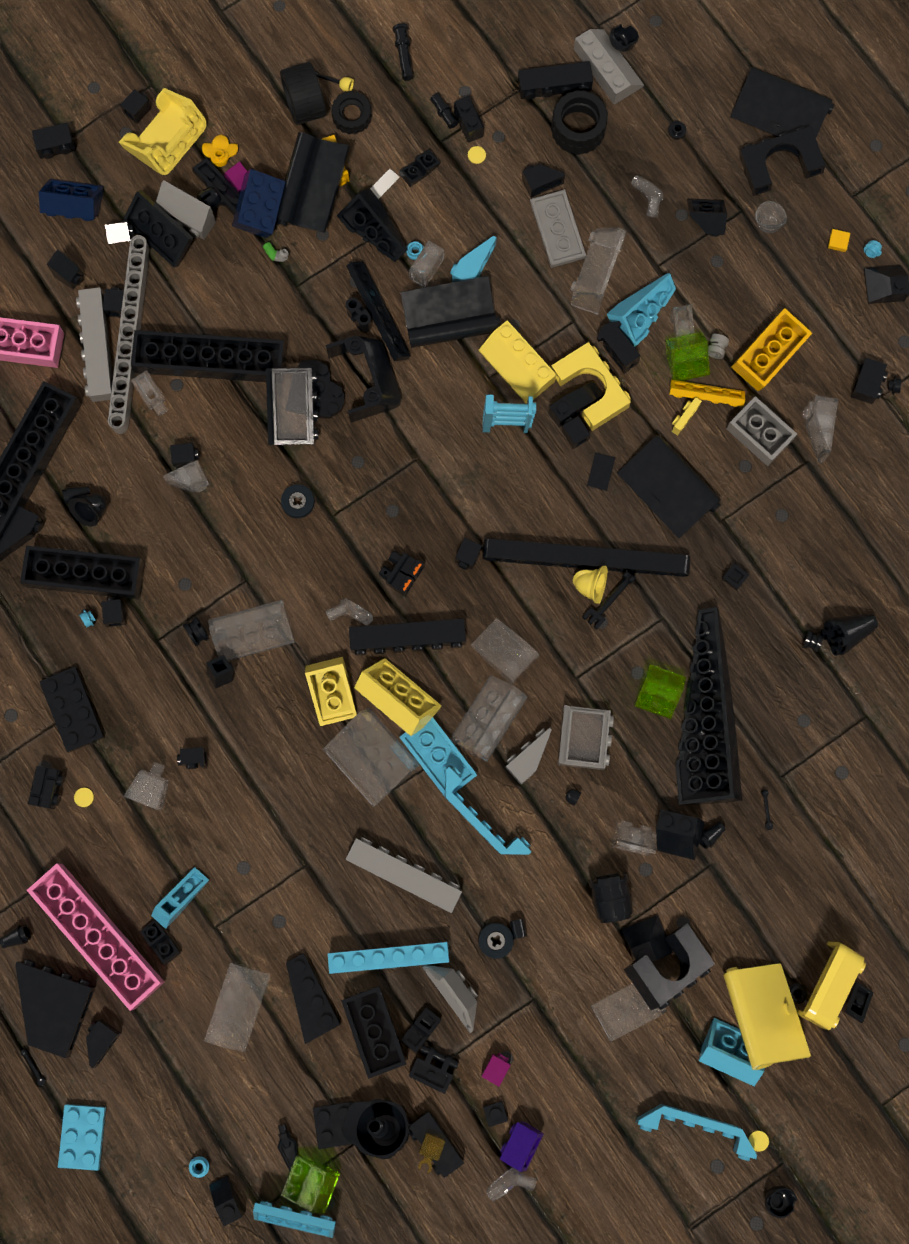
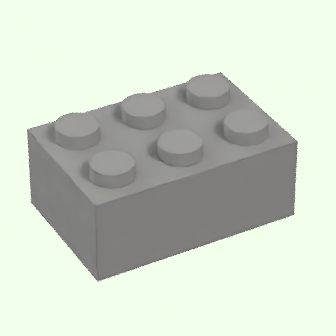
[726,396,797,466]

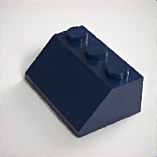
[39,179,104,221]

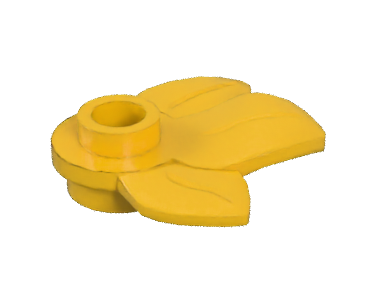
[202,135,238,167]

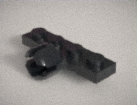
[192,158,240,215]

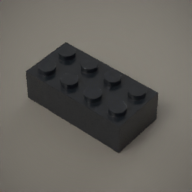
[341,986,407,1079]

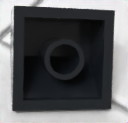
[656,810,705,860]

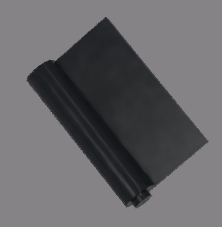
[730,67,835,138]
[276,132,350,233]
[400,276,501,348]
[617,435,721,539]

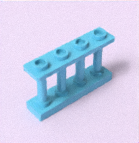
[482,395,536,433]

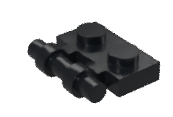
[409,1044,459,1094]

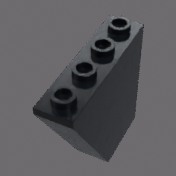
[15,959,96,1058]

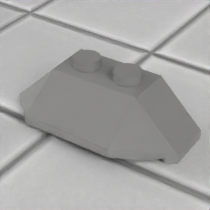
[422,965,478,1033]

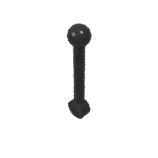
[761,789,773,830]
[21,1048,46,1086]

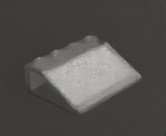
[323,707,420,807]

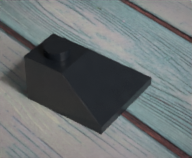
[687,199,728,237]
[864,265,909,304]
[621,915,673,962]

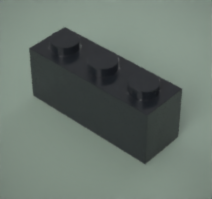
[409,1110,464,1178]

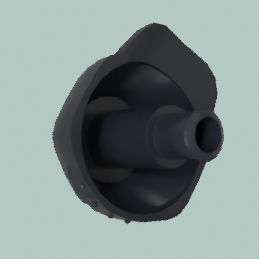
[342,1099,410,1159]

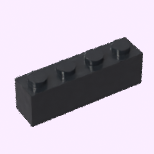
[518,61,593,100]

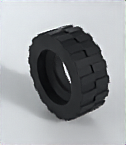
[331,91,372,135]

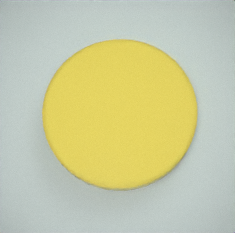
[468,146,486,164]
[74,788,94,807]
[749,1131,769,1152]

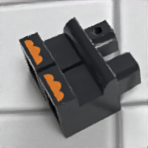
[379,551,424,597]

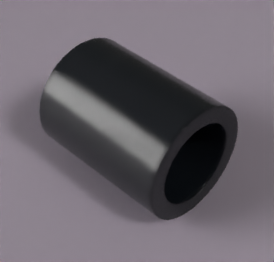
[510,919,527,939]

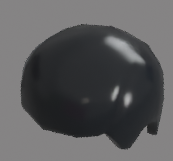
[609,24,639,52]
[765,1186,797,1218]

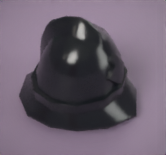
[68,493,108,527]

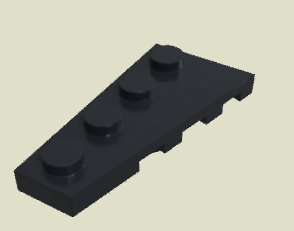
[286,953,341,1044]

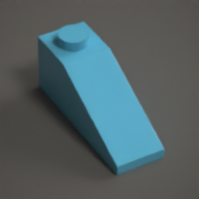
[450,236,497,282]
[151,867,209,929]

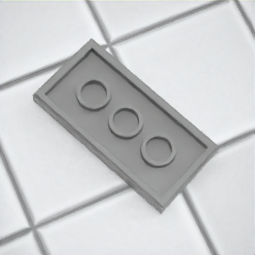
[530,190,586,268]

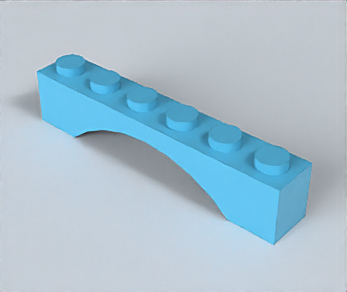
[328,942,449,974]

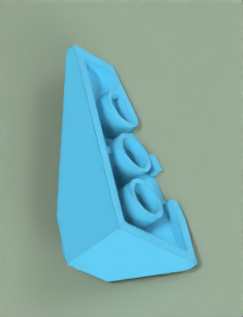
[607,273,676,347]

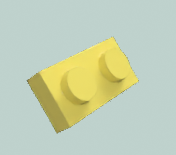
[672,397,702,436]

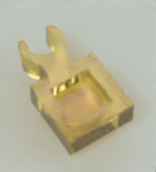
[418,1133,446,1173]

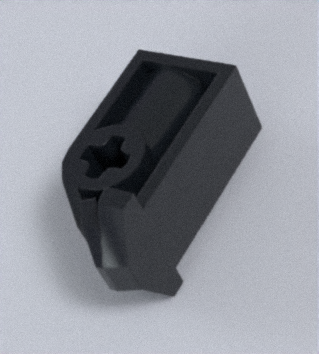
[597,321,641,374]

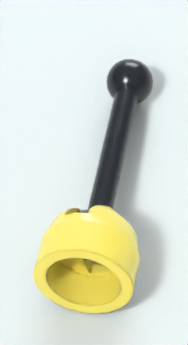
[315,71,354,92]

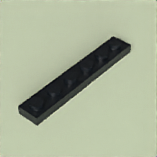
[346,261,411,361]

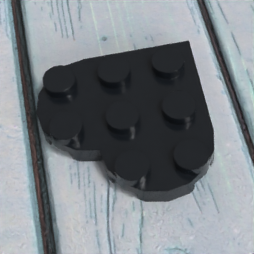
[285,360,345,419]

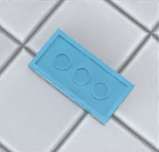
[399,717,477,796]
[253,1201,336,1238]

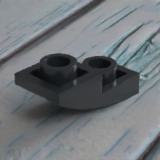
[399,149,441,187]
[140,920,181,965]

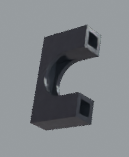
[739,126,826,196]
[623,923,715,1011]

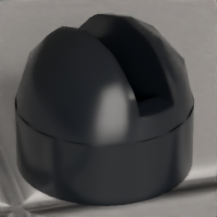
[565,789,582,806]

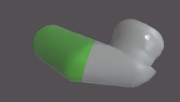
[263,242,289,262]

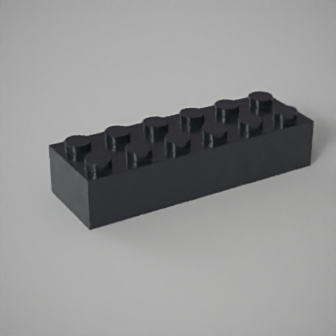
[20,545,144,600]

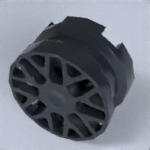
[182,616,210,647]

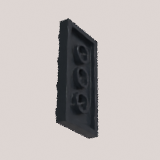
[123,190,193,268]
[39,667,105,753]

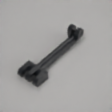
[582,571,636,630]

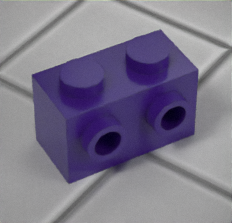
[500,1121,544,1172]

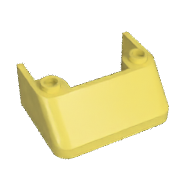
[796,941,866,1030]

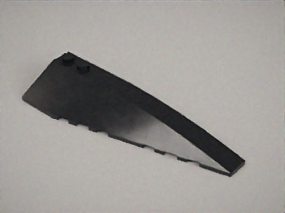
[676,607,742,805]

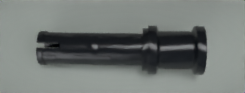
[392,23,414,81]

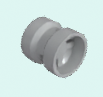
[706,334,729,359]

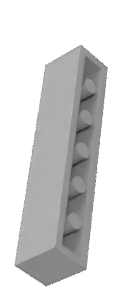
[76,287,113,402]
[345,837,462,913]

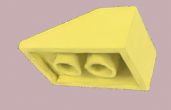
[305,657,357,726]

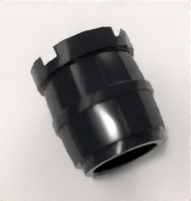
[588,873,633,923]

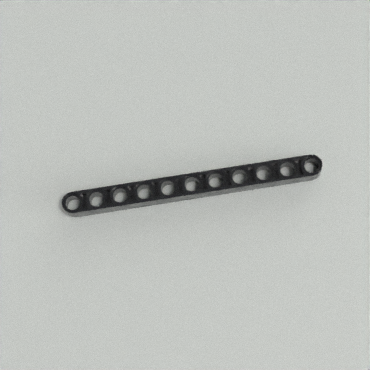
[482,539,690,577]

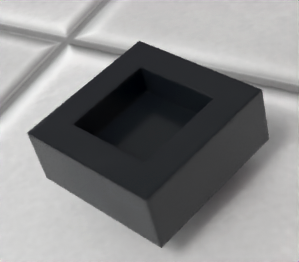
[722,563,749,591]
[483,1101,508,1127]

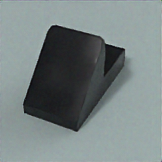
[842,981,874,1023]

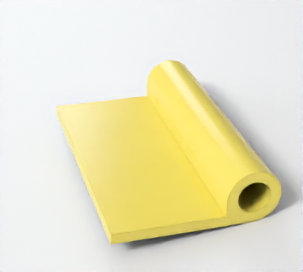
[723,963,811,1070]

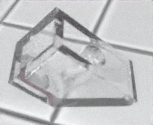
[163,460,210,493]

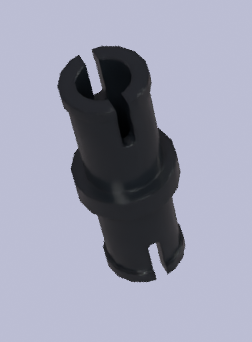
[430,93,459,129]

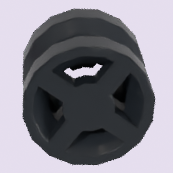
[802,629,823,652]

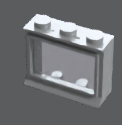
[557,705,614,770]

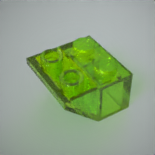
[665,332,710,381]
[635,664,686,719]
[281,1156,340,1213]

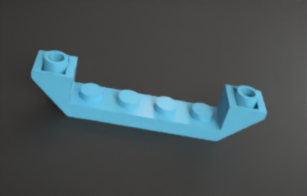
[444,766,531,855]
[636,1104,757,1161]

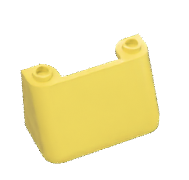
[119,88,206,175]

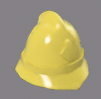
[573,565,608,604]

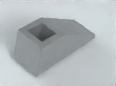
[505,728,552,785]

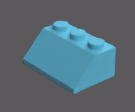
[699,1018,765,1086]

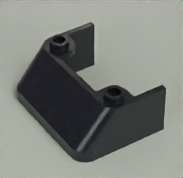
[325,336,401,423]

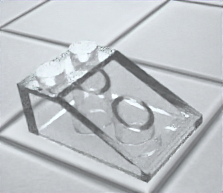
[803,395,838,464]
[470,618,539,684]
[611,821,657,856]
[591,983,667,1042]

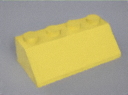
[479,320,556,404]
[354,658,442,736]

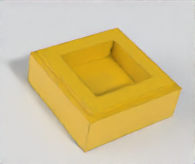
[828,229,850,252]

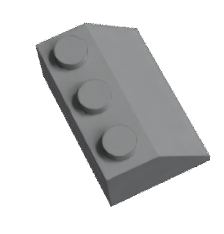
[156,180,216,240]

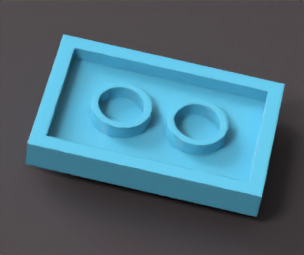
[58,1104,106,1171]

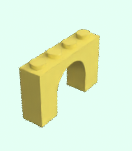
[551,342,631,431]

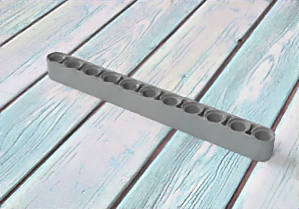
[108,235,150,434]

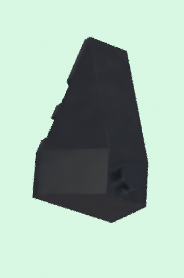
[337,188,408,262]

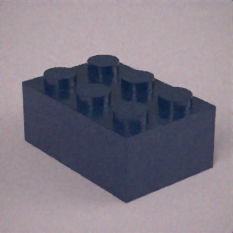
[232,169,285,238]

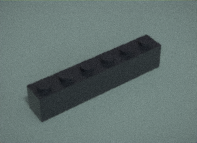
[349,619,466,656]

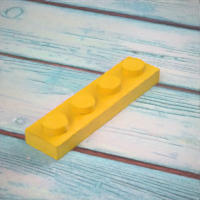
[669,380,745,407]

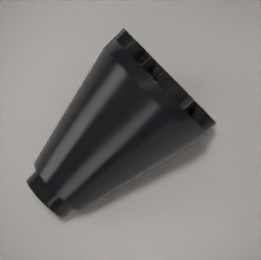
[821,614,878,656]

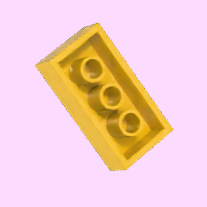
[731,308,812,392]

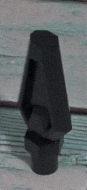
[277,1123,298,1172]

